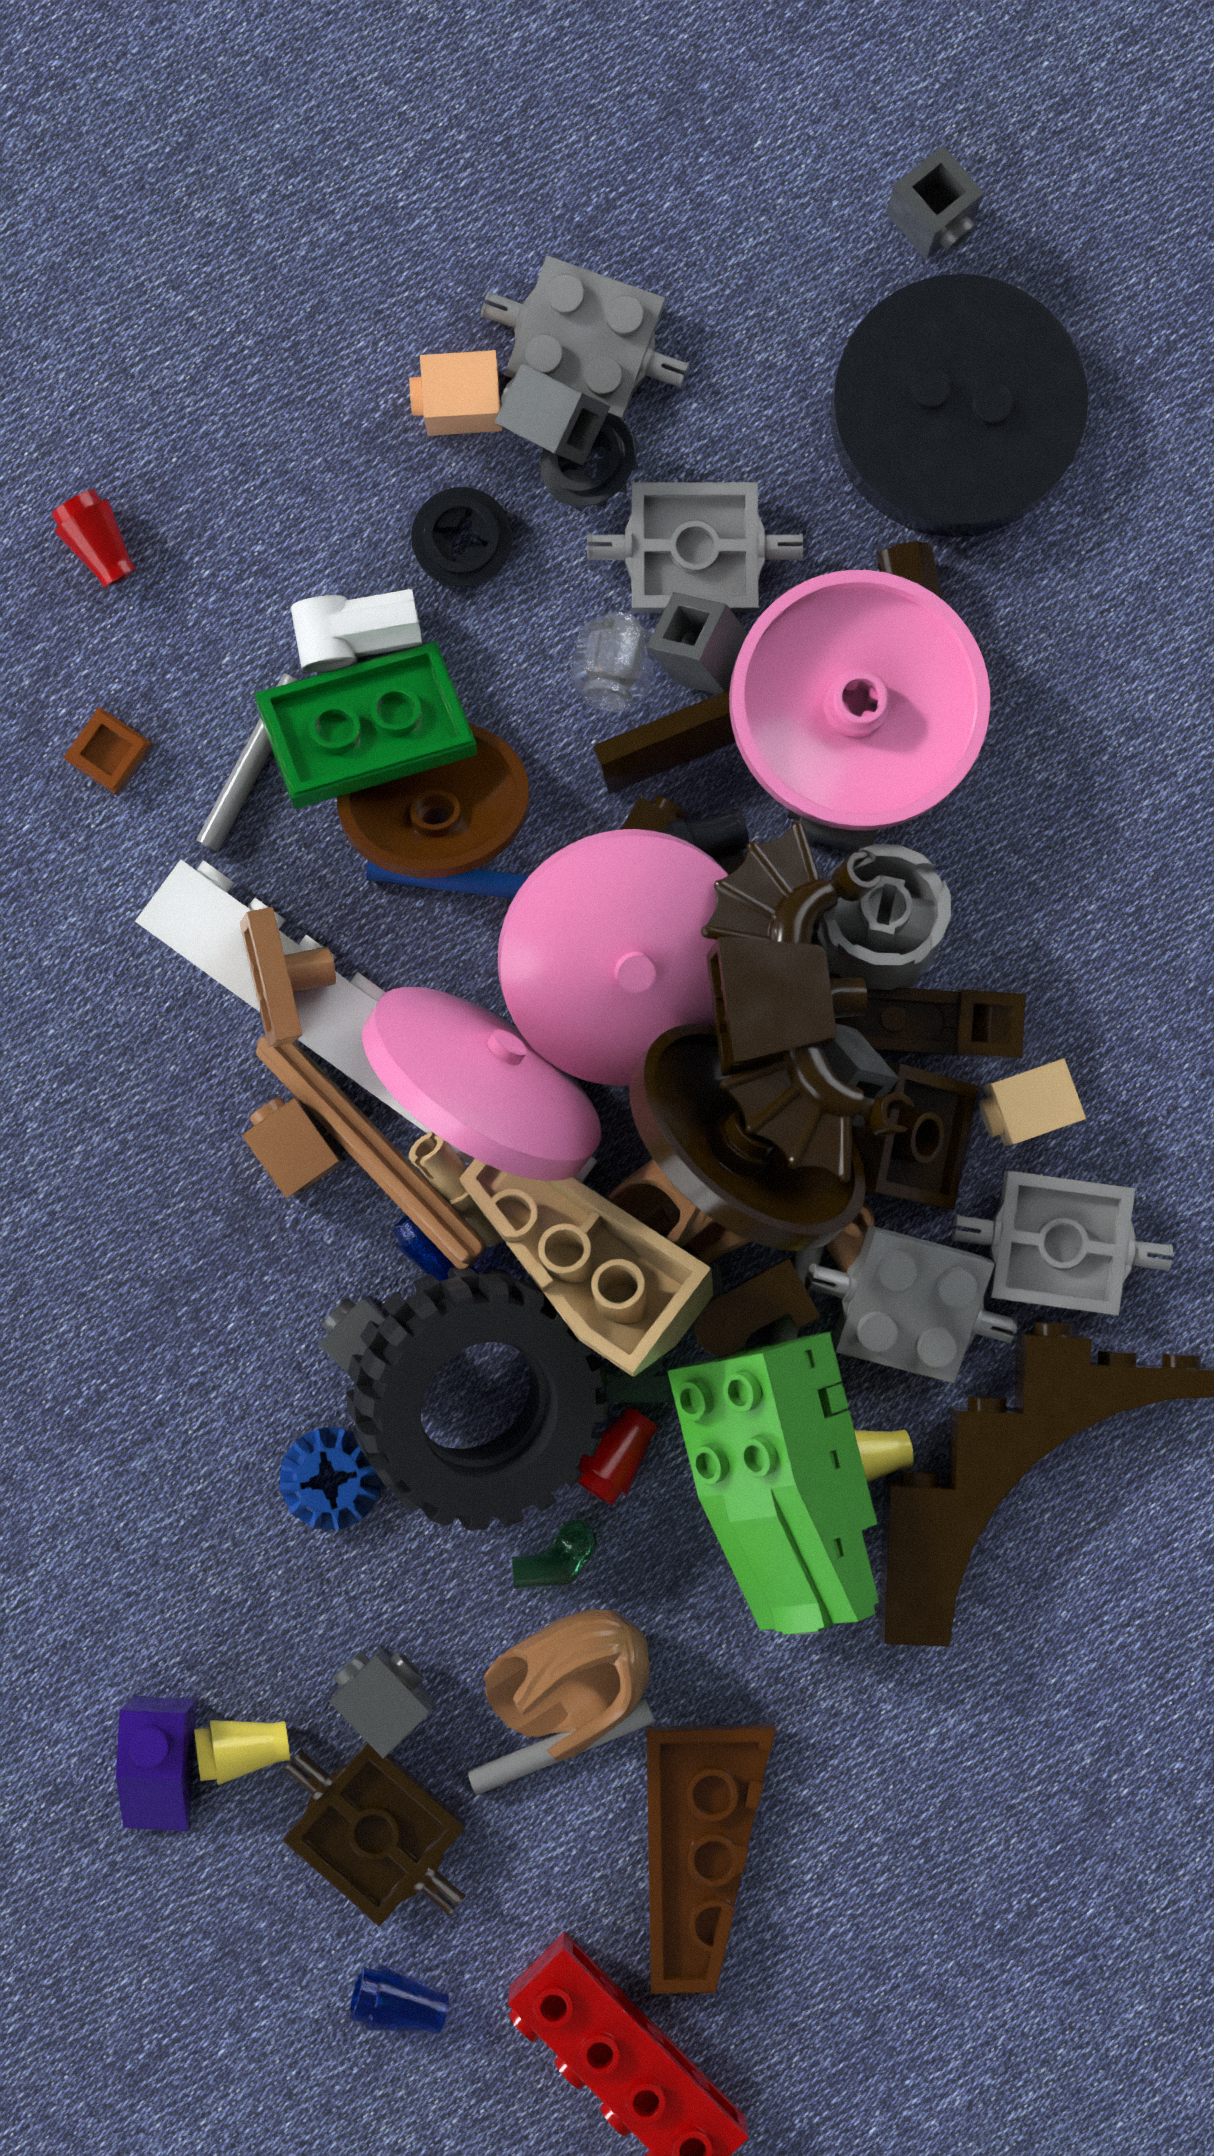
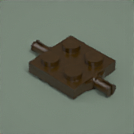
[282,1741,466,1927]

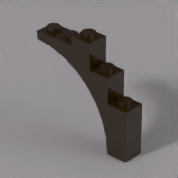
[878,1322,1214,1647]

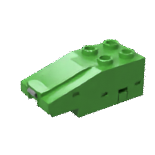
[667,1332,879,1636]

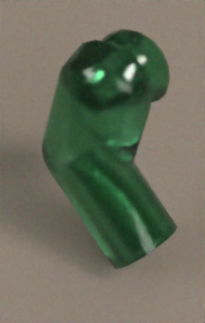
[512,1519,597,1589]

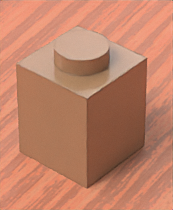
[241,1096,345,1199]

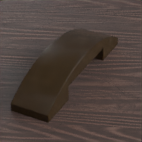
[835,988,1026,1059]

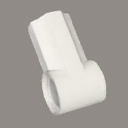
[291,589,423,672]

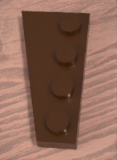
[646,1724,776,1994]

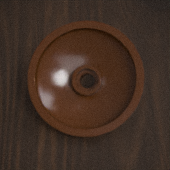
[337,723,530,878]

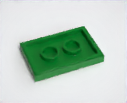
[254,641,477,810]

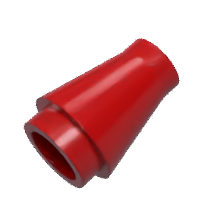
[51,489,137,589]
[577,1406,658,1506]

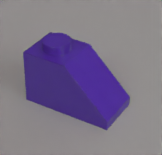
[116,1696,197,1831]

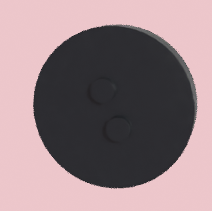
[830,274,1088,537]

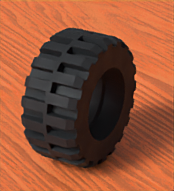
[346,1266,608,1530]

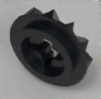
[540,413,639,512]
[411,487,512,589]

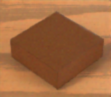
[63,707,154,797]

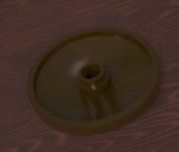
[629,1024,866,1251]

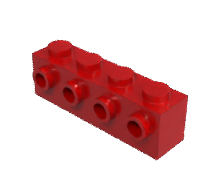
[507,1931,748,2156]

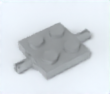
[481,255,690,421]
[587,482,803,613]
[952,1171,1173,1316]
[805,1225,1017,1384]

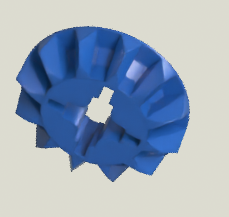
[279,1427,382,1530]

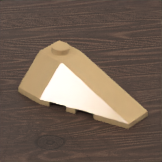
[459,1159,714,1377]

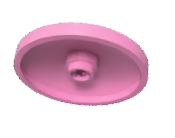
[729,570,990,831]
[498,829,728,1086]
[362,987,601,1181]

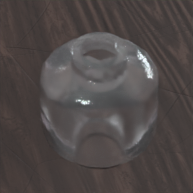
[570,612,657,712]

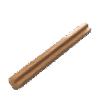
[256,1035,486,1269]

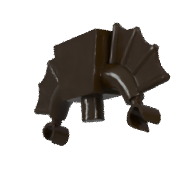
[701,821,914,1183]

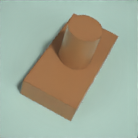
[239,907,336,1048]

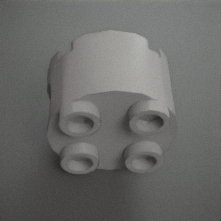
[817,844,951,990]

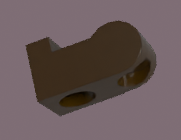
[694,1258,820,1356]

